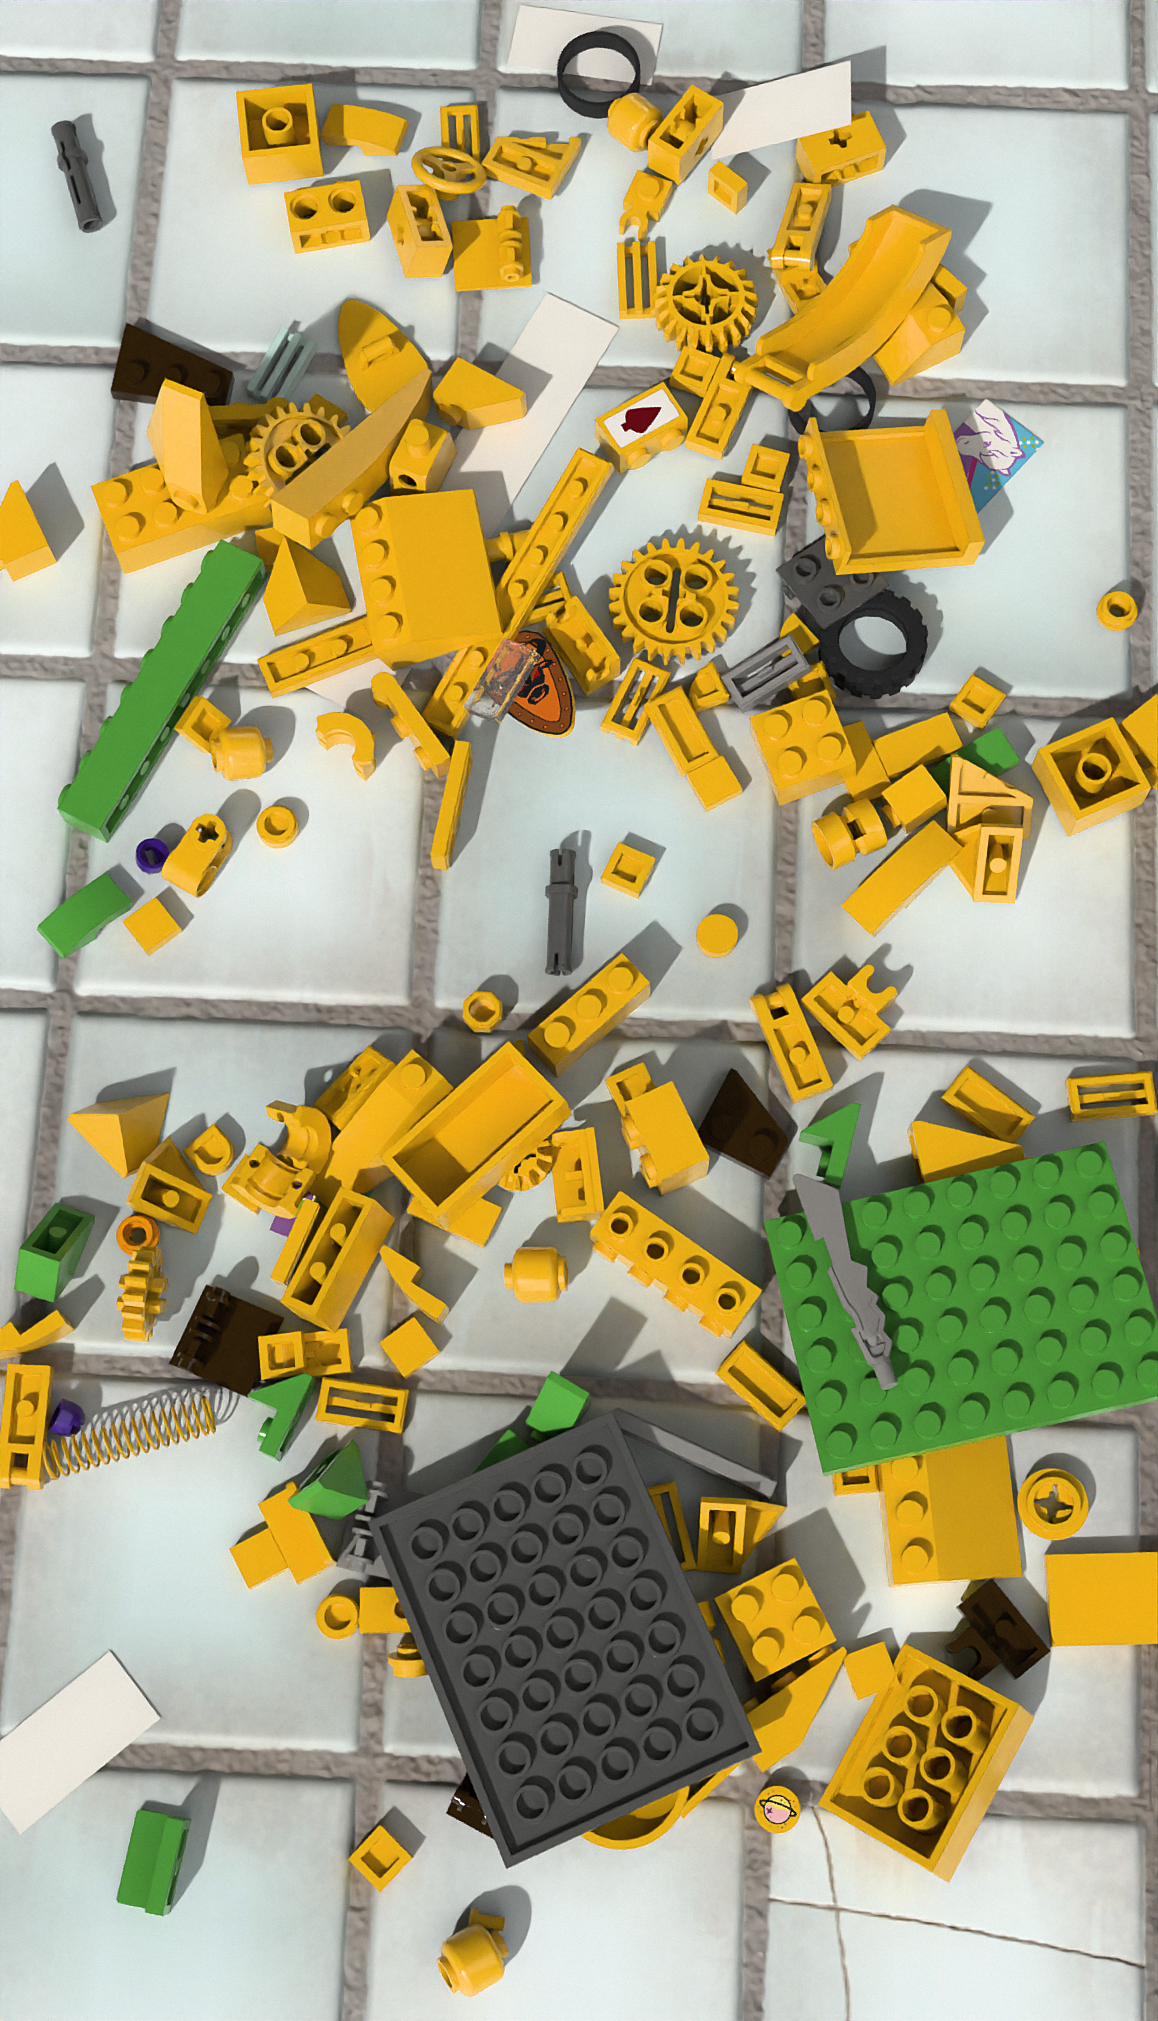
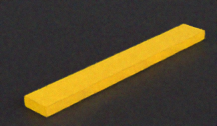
[421,447,615,741]

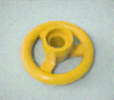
[411,146,487,201]

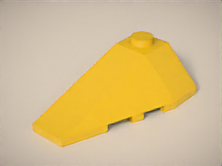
[848,240,965,387]
[146,378,229,514]
[308,1049,455,1209]

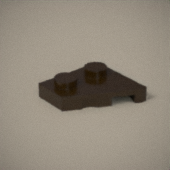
[697,1068,789,1180]

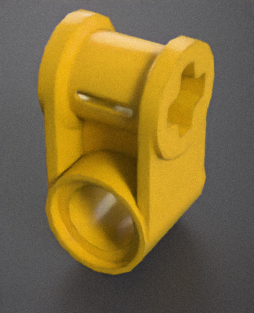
[161,814,233,898]

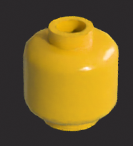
[607,93,664,152]
[211,725,273,781]
[504,1246,569,1303]
[436,1924,509,1997]

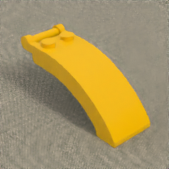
[734,204,951,412]

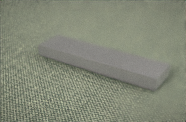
[613,1407,777,1501]

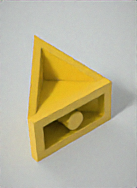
[263,535,351,636]
[949,823,1024,904]
[67,1092,170,1178]
[126,1136,213,1235]
[696,1496,787,1574]

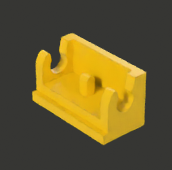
[543,595,620,696]
[548,1127,605,1225]

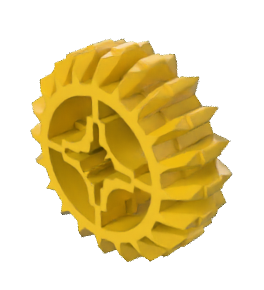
[653,253,758,355]

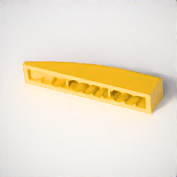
[271,368,433,550]

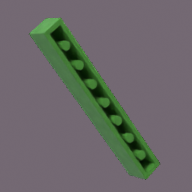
[57,539,268,843]

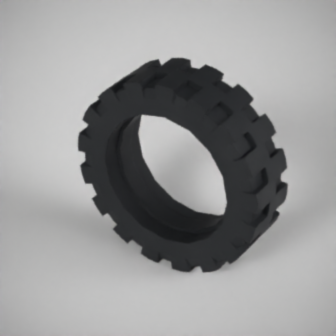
[818,589,928,699]

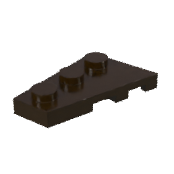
[110,322,235,406]

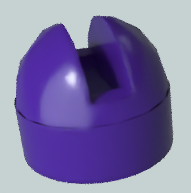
[135,838,169,875]
[48,1398,86,1437]

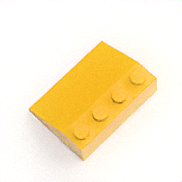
[349,489,504,671]
[876,1435,1023,1588]
[818,1643,1034,1883]

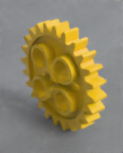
[243,402,351,508]
[609,538,739,665]

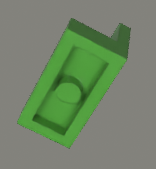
[116,1809,191,1916]

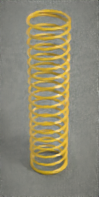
[42,1395,216,1480]

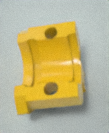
[315,712,377,781]
[266,1100,332,1175]
[230,1144,316,1219]

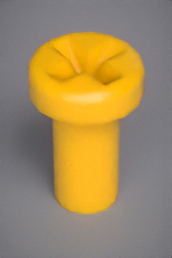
[468,1908,505,1931]

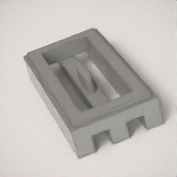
[721,634,812,713]

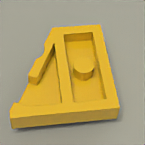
[945,754,1033,839]

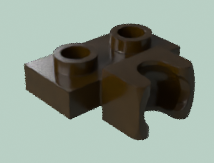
[945,1578,1050,1682]

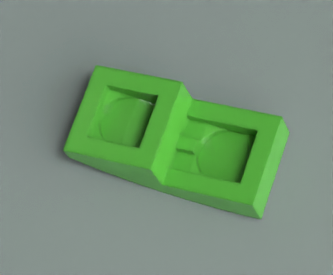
[929,726,1020,810]
[37,873,132,959]

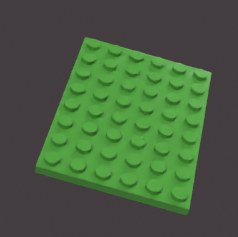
[764,1141,1158,1477]

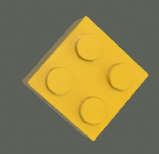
[236,83,324,185]
[749,689,856,806]
[1031,717,1151,837]
[621,1081,710,1197]
[713,1557,837,1683]

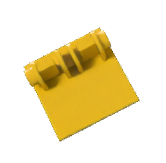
[452,205,532,291]

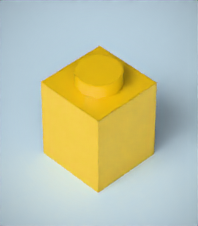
[880,764,947,834]

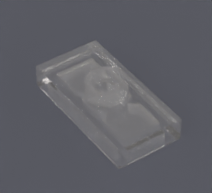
[463,638,540,725]

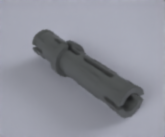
[51,121,103,233]
[545,849,578,976]

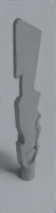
[793,1173,898,1390]

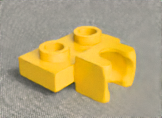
[800,964,898,1061]

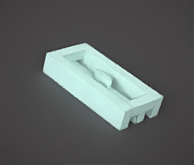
[246,326,318,404]

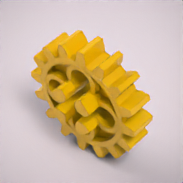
[116,1246,169,1342]

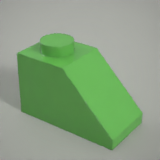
[14,1203,95,1303]
[526,1371,591,1444]

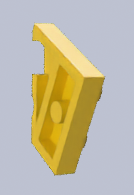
[482,137,581,200]

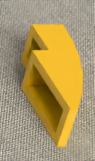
[841,820,964,937]

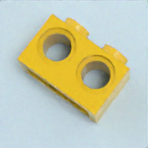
[284,179,371,254]

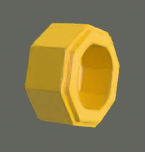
[463,990,503,1033]

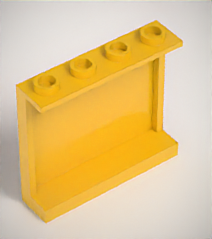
[798,409,985,575]

